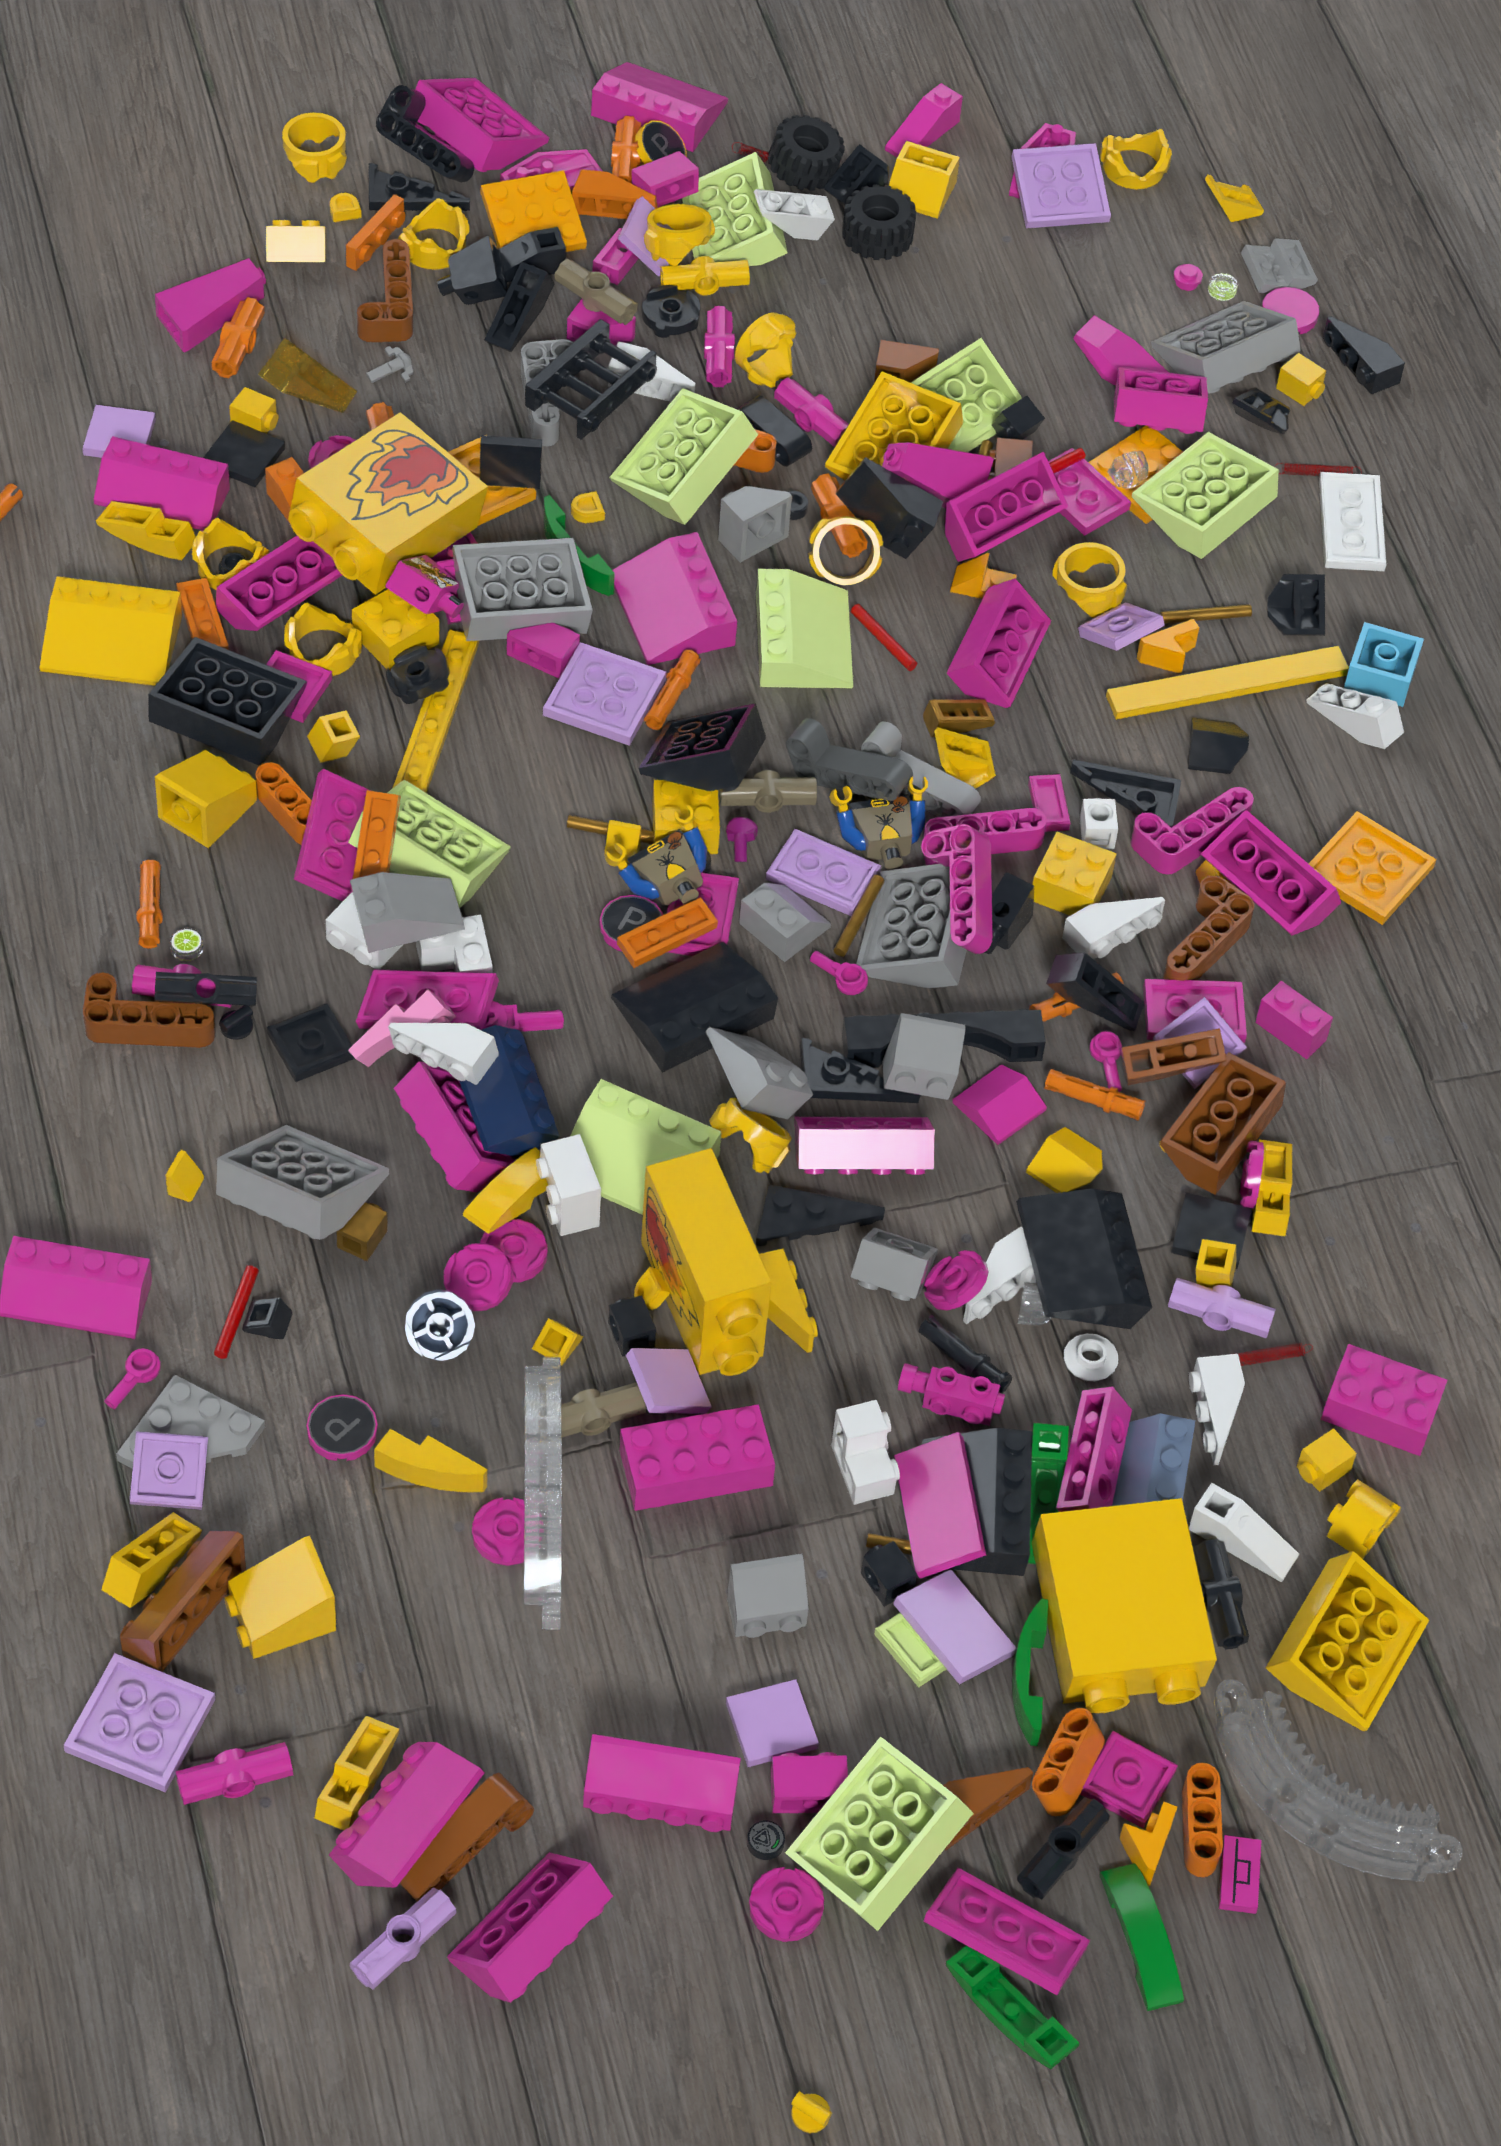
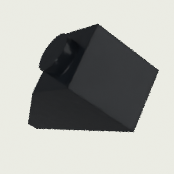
[484,262,555,352]
[1046,952,1145,1031]

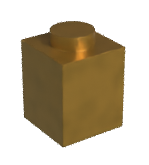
[337,1202,387,1261]

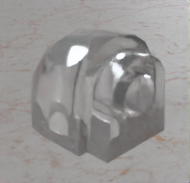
[1107,451,1149,489]
[1018,1282,1052,1325]

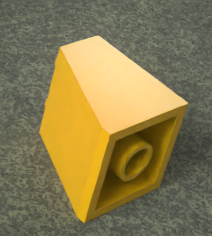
[155,750,257,848]
[224,1536,336,1659]

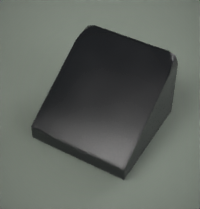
[242,1298,292,1339]

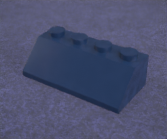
[459,1025,560,1157]

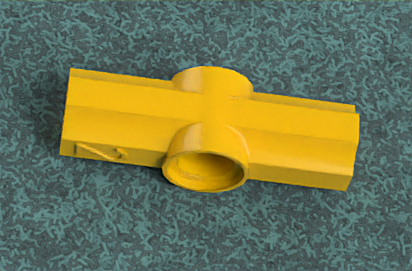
[660,256,750,295]

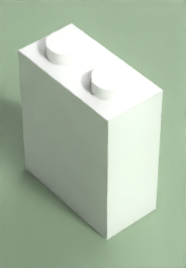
[326,892,403,970]

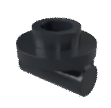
[219,1005,253,1040]

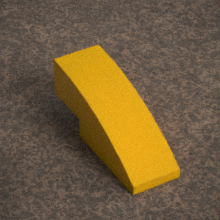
[96,501,196,561]
[1252,1139,1292,1236]
[463,1147,549,1234]
[374,1429,487,1492]
[314,1716,399,1830]

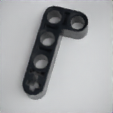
[376,85,474,183]

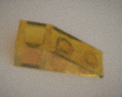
[258,338,357,413]

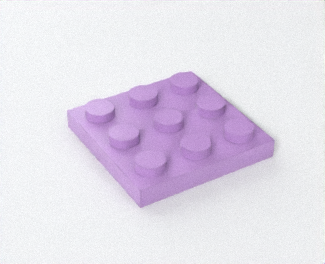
[1011,143,1111,228]
[543,642,666,746]
[64,1653,215,1793]

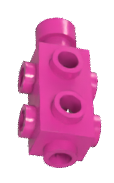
[897,1363,1005,1426]

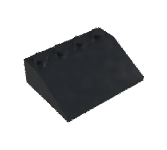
[148,637,307,766]
[638,703,766,792]
[611,942,778,1073]
[1016,1189,1153,1329]
[922,1428,1032,1576]

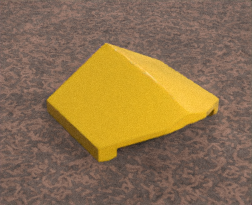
[1205,174,1264,222]
[934,727,996,789]
[1026,1127,1103,1193]

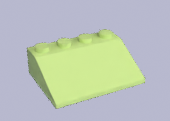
[682,152,788,266]
[911,338,1022,453]
[609,388,758,525]
[1132,432,1279,559]
[756,569,853,688]
[348,779,511,908]
[570,1079,721,1215]
[785,1736,974,1931]

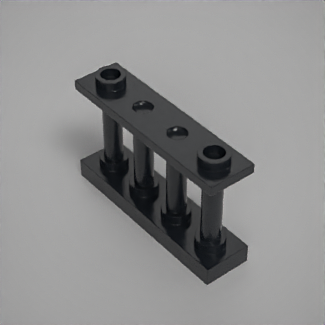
[525,319,657,440]

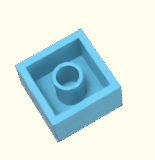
[1344,622,1424,707]

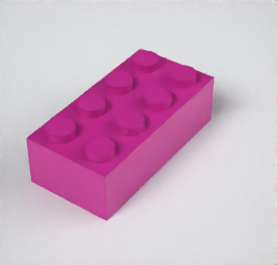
[619,1404,775,1511]

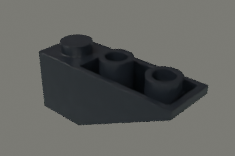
[499,227,566,283]
[1323,316,1405,395]

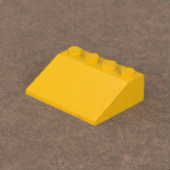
[825,372,963,480]
[39,576,182,686]
[1265,1551,1429,1731]

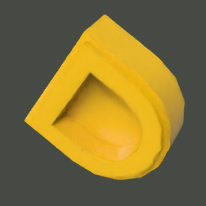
[330,193,362,222]
[571,491,605,523]
[634,1267,670,1310]

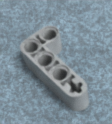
[521,339,573,447]
[861,721,981,817]

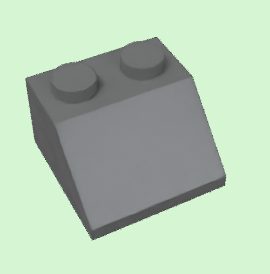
[718,486,792,563]
[739,883,831,962]
[882,1013,965,1100]
[851,1227,938,1301]
[727,1554,809,1638]

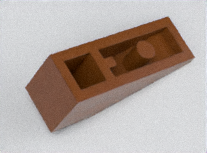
[1121,1028,1227,1086]
[943,1767,1034,1851]

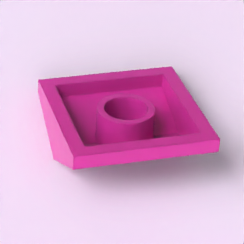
[952,1065,1047,1145]

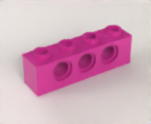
[1056,1386,1132,1512]

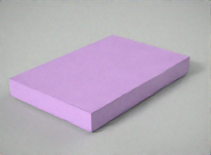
[766,829,881,916]
[894,1569,1017,1685]

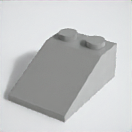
[350,872,465,953]
[706,1027,813,1119]

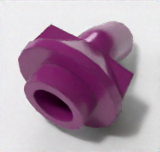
[726,817,758,862]

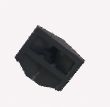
[823,144,889,205]
[1232,388,1290,434]
[1267,574,1325,636]
[1188,718,1249,774]

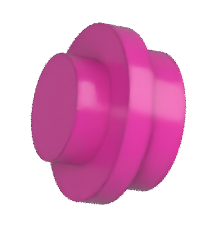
[1174,264,1203,291]

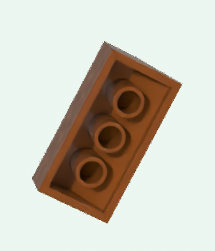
[1160,1052,1286,1195]
[120,1531,246,1672]

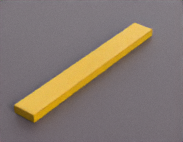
[393,630,479,793]
[1106,646,1349,720]

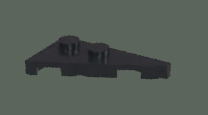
[369,163,470,211]
[1070,759,1181,828]
[800,1038,921,1103]
[756,1185,885,1246]

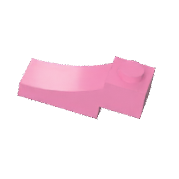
[348,990,456,1067]

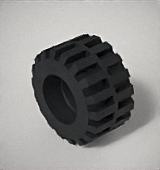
[768,115,845,191]
[842,185,916,260]

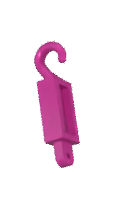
[592,228,639,285]

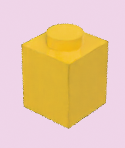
[1276,353,1326,406]
[229,387,279,434]
[307,710,360,763]
[1196,1239,1236,1288]
[1297,1428,1357,1492]

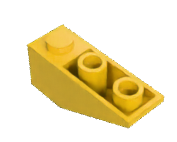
[759,1249,818,1353]

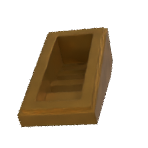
[923,699,995,737]

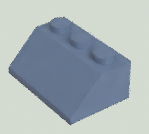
[1112,1413,1196,1506]

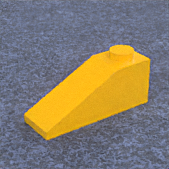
[101,1512,202,1608]

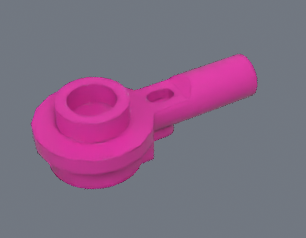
[810,951,868,995]
[1089,1031,1122,1092]
[104,1348,161,1409]

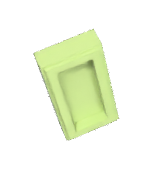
[874,1613,946,1687]

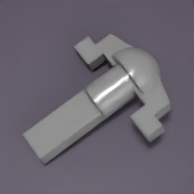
[366,346,413,383]

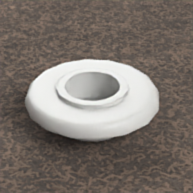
[1064,1333,1118,1382]

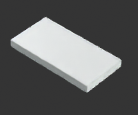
[1319,472,1386,571]

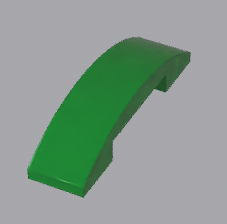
[544,495,615,596]
[1028,1423,1069,1565]
[1012,1599,1048,1746]
[1099,1863,1184,2011]
[946,1945,1079,2069]

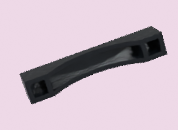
[842,1009,1046,1068]

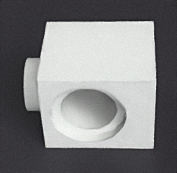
[1080,798,1118,849]

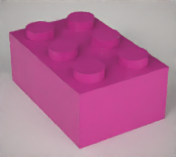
[1114,367,1208,434]
[1321,1344,1447,1456]

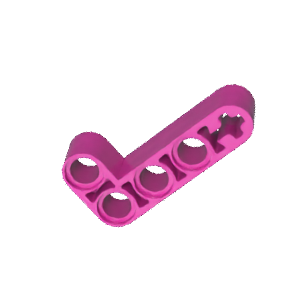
[1130,787,1254,875]
[923,808,1047,866]
[921,824,993,954]

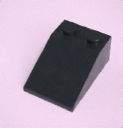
[836,457,943,559]

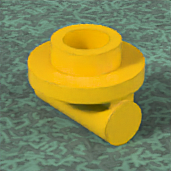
[791,2091,832,2133]

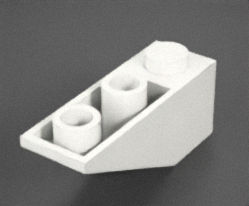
[754,189,835,240]
[608,342,696,402]
[1306,683,1404,749]
[1062,897,1165,959]
[388,1023,499,1085]
[963,1226,1036,1324]
[1189,1354,1245,1465]
[1189,1483,1299,1582]

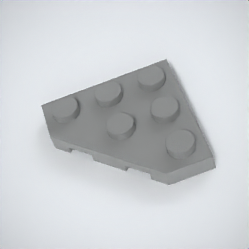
[116,1375,265,1469]

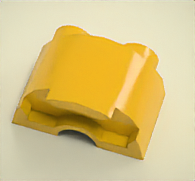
[1327,1479,1401,1559]

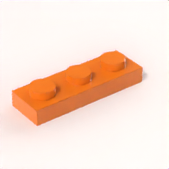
[346,194,406,271]
[176,578,229,650]
[353,790,401,879]
[617,897,718,968]

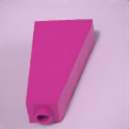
[155,258,266,352]
[882,442,994,509]

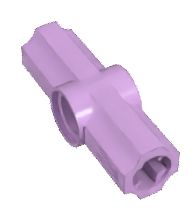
[1168,1278,1276,1338]
[350,1887,456,1990]

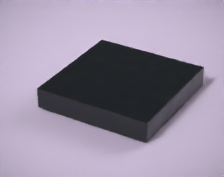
[203,420,285,487]
[480,435,542,489]
[267,1003,355,1082]
[1171,1192,1252,1269]

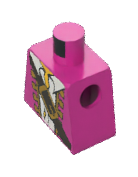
[385,555,464,618]

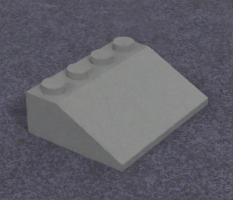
[1151,301,1301,394]
[452,538,593,641]
[856,864,972,989]
[216,1125,389,1240]

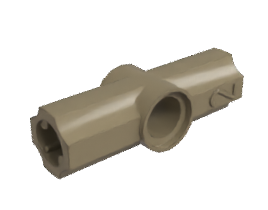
[555,259,638,325]
[719,770,817,813]
[536,1382,646,1442]

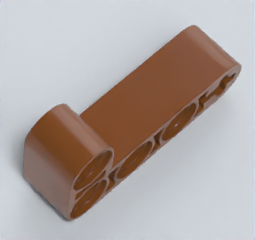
[357,239,413,342]
[1163,875,1254,981]
[83,972,216,1048]
[400,1772,534,1902]

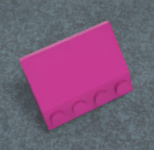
[591,62,728,152]
[415,78,550,172]
[612,532,737,665]

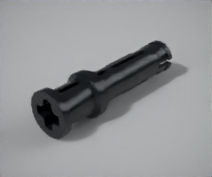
[919,1315,1012,1394]

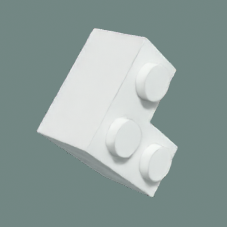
[416,915,493,973]
[536,1134,601,1236]
[831,1400,900,1505]

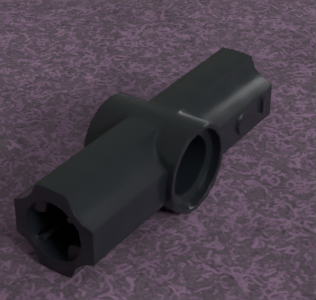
[155,972,257,1006]
[1193,1539,1249,1650]
[1017,1797,1110,1900]

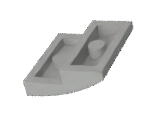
[1241,238,1318,293]

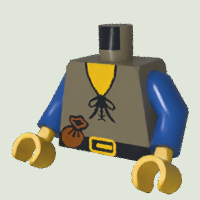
[829,776,928,870]
[605,805,707,905]

